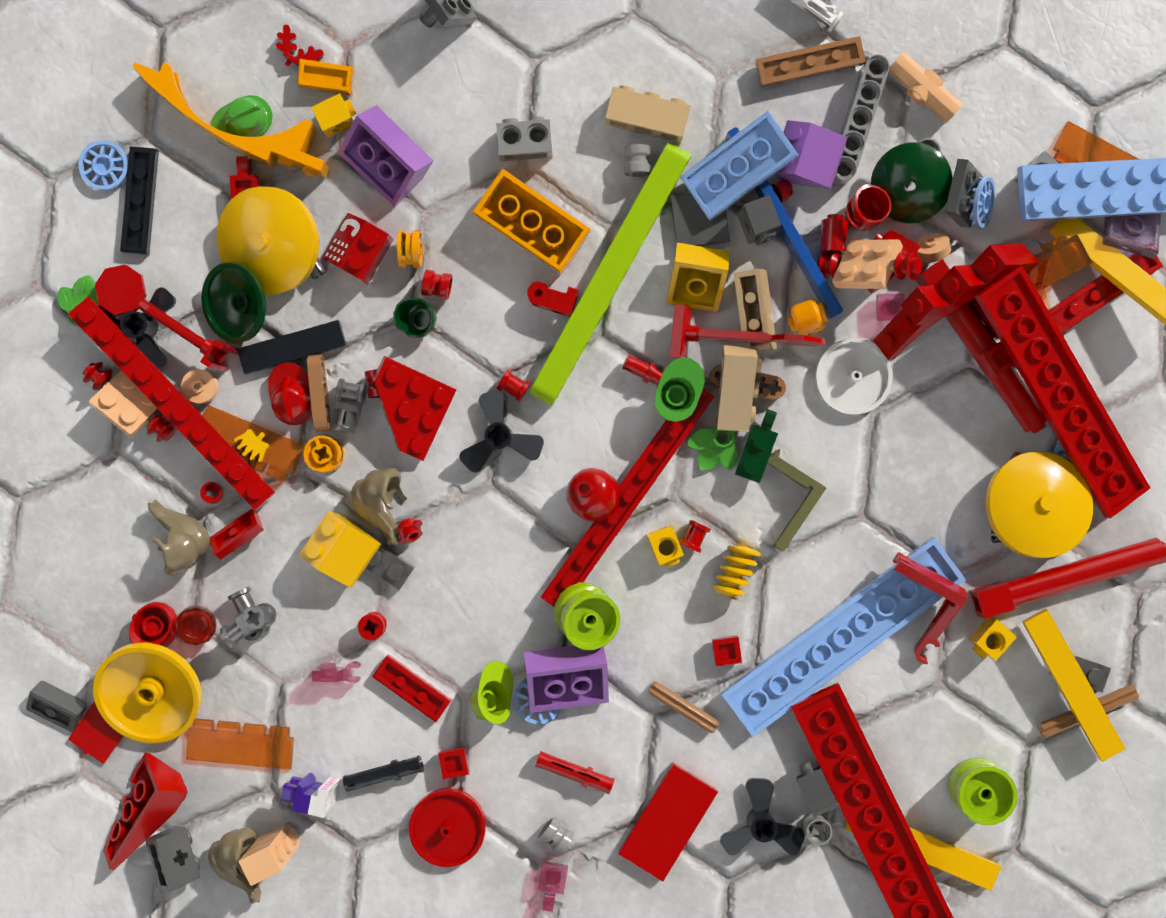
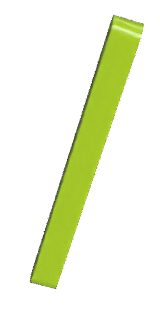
[529,142,692,406]

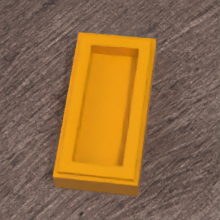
[297,59,354,95]

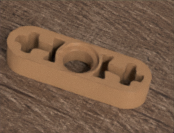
[307,355,331,432]
[709,364,786,400]

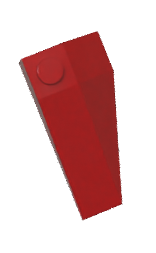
[103,753,188,870]

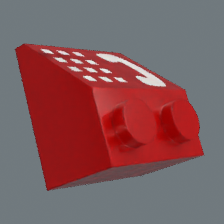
[321,213,394,285]

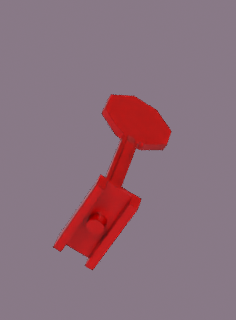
[95,264,238,372]
[669,304,825,359]

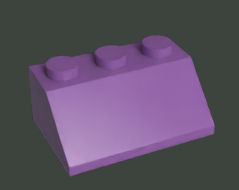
[338,105,434,207]
[523,646,609,713]

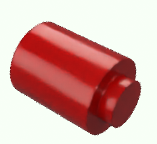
[820,214,848,255]

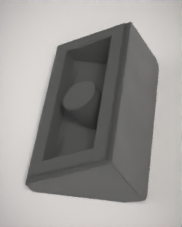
[26,681,87,733]

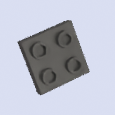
[419,0,478,28]
[945,159,983,228]

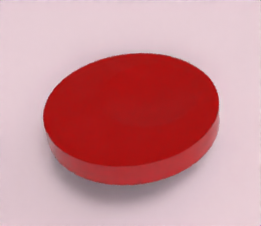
[409,788,486,867]

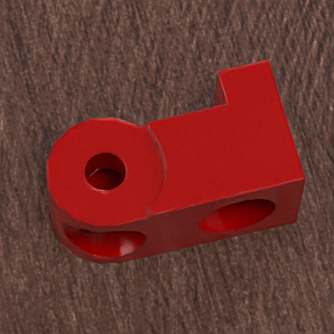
[527,281,579,317]

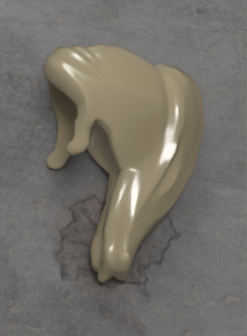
[351,468,407,546]
[148,500,210,576]
[208,827,261,904]

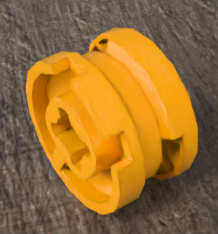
[397,230,423,268]
[303,435,345,473]

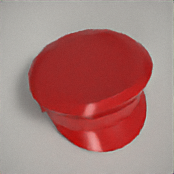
[129,602,179,647]

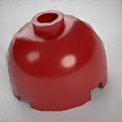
[566,468,620,521]

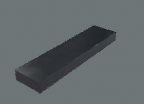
[120,146,159,255]
[237,320,347,375]

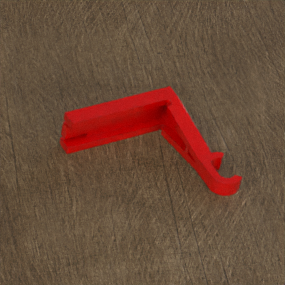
[892,552,968,664]

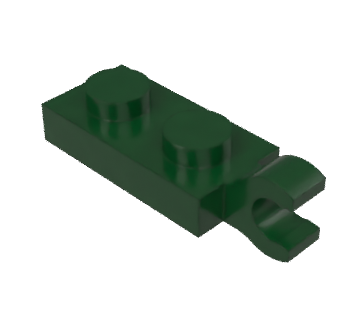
[735,409,778,484]

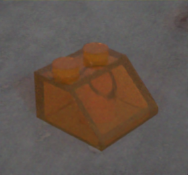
[1028,234,1093,291]

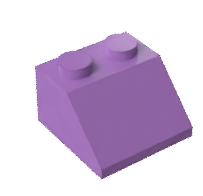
[775,120,847,189]

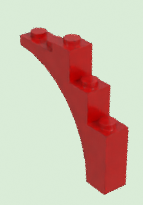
[873,243,1039,360]

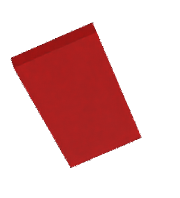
[618,762,718,882]

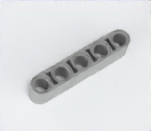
[833,54,890,186]

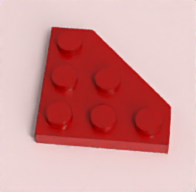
[373,356,457,461]

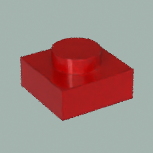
[711,635,742,667]
[438,746,470,779]

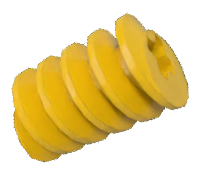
[712,542,762,602]

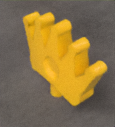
[234,429,270,462]

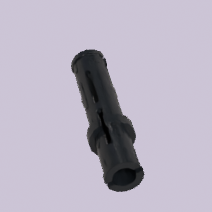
[343,755,424,793]

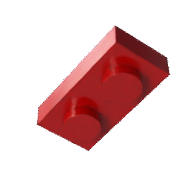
[210,508,264,561]

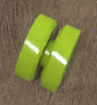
[554,582,621,650]
[948,758,1018,825]

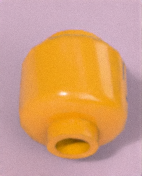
[787,299,829,336]

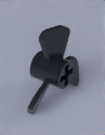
[99,287,176,368]
[459,390,544,473]
[720,778,805,856]

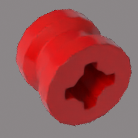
[357,612,387,641]

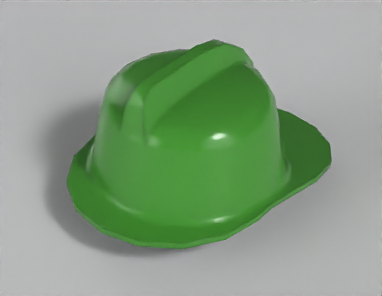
[212,95,273,147]
[654,358,705,422]

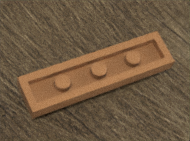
[755,36,866,88]

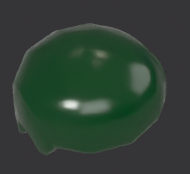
[393,297,437,338]

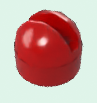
[771,180,793,203]
[200,482,224,504]

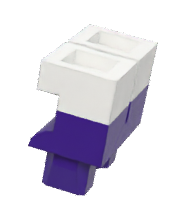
[280,773,341,818]

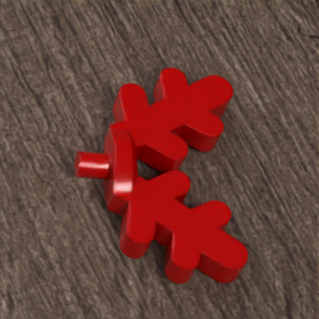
[276,25,324,67]

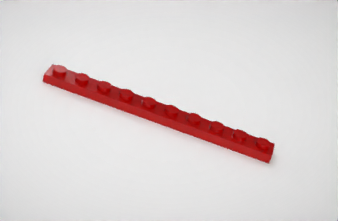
[68,296,276,511]
[540,388,715,607]

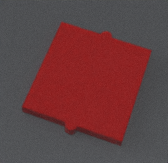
[68,701,124,764]

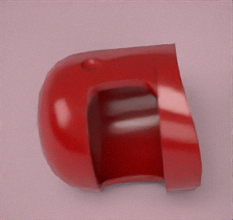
[845,185,892,231]

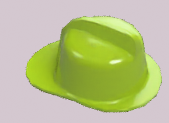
[470,661,513,725]

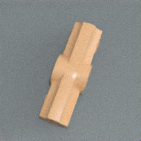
[888,52,963,124]

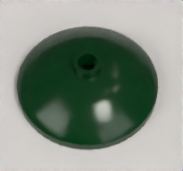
[870,142,953,224]
[201,262,266,343]

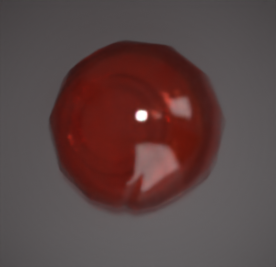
[175,605,217,645]

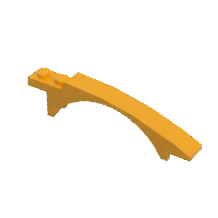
[133,62,329,179]

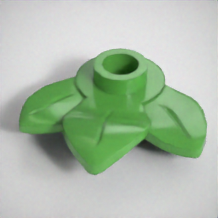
[58,275,99,326]
[687,425,738,471]

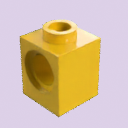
[311,93,356,138]
[646,524,684,567]
[968,617,1017,661]

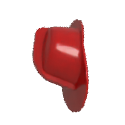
[268,363,312,425]

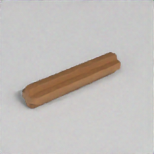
[648,681,719,733]

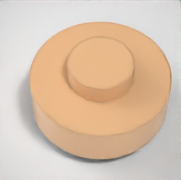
[916,233,951,263]
[181,369,219,404]

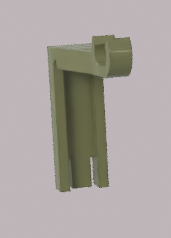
[768,449,826,552]

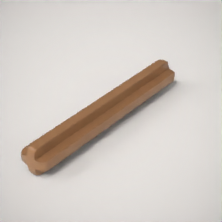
[1037,685,1139,738]

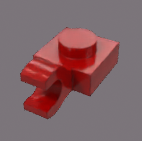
[229,156,259,199]

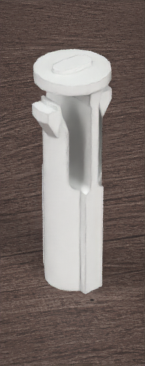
[789,0,843,33]

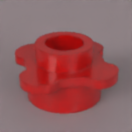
[397,518,423,545]

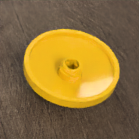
[217,187,319,295]
[985,451,1093,558]
[93,643,202,743]

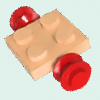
[817,240,922,289]
[83,362,176,442]

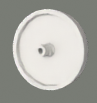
[814,338,893,415]

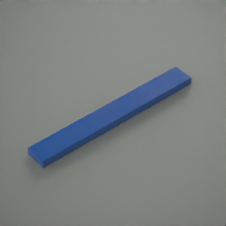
[725,127,843,319]

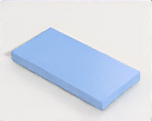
[680,111,799,221]

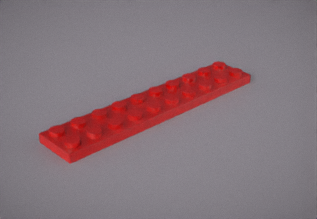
[974,265,1151,519]
[791,682,954,918]

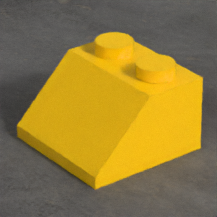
[666,243,730,312]
[299,511,381,588]

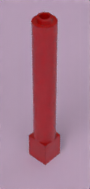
[915,259,1047,434]
[969,538,1166,619]

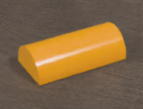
[472,169,591,274]

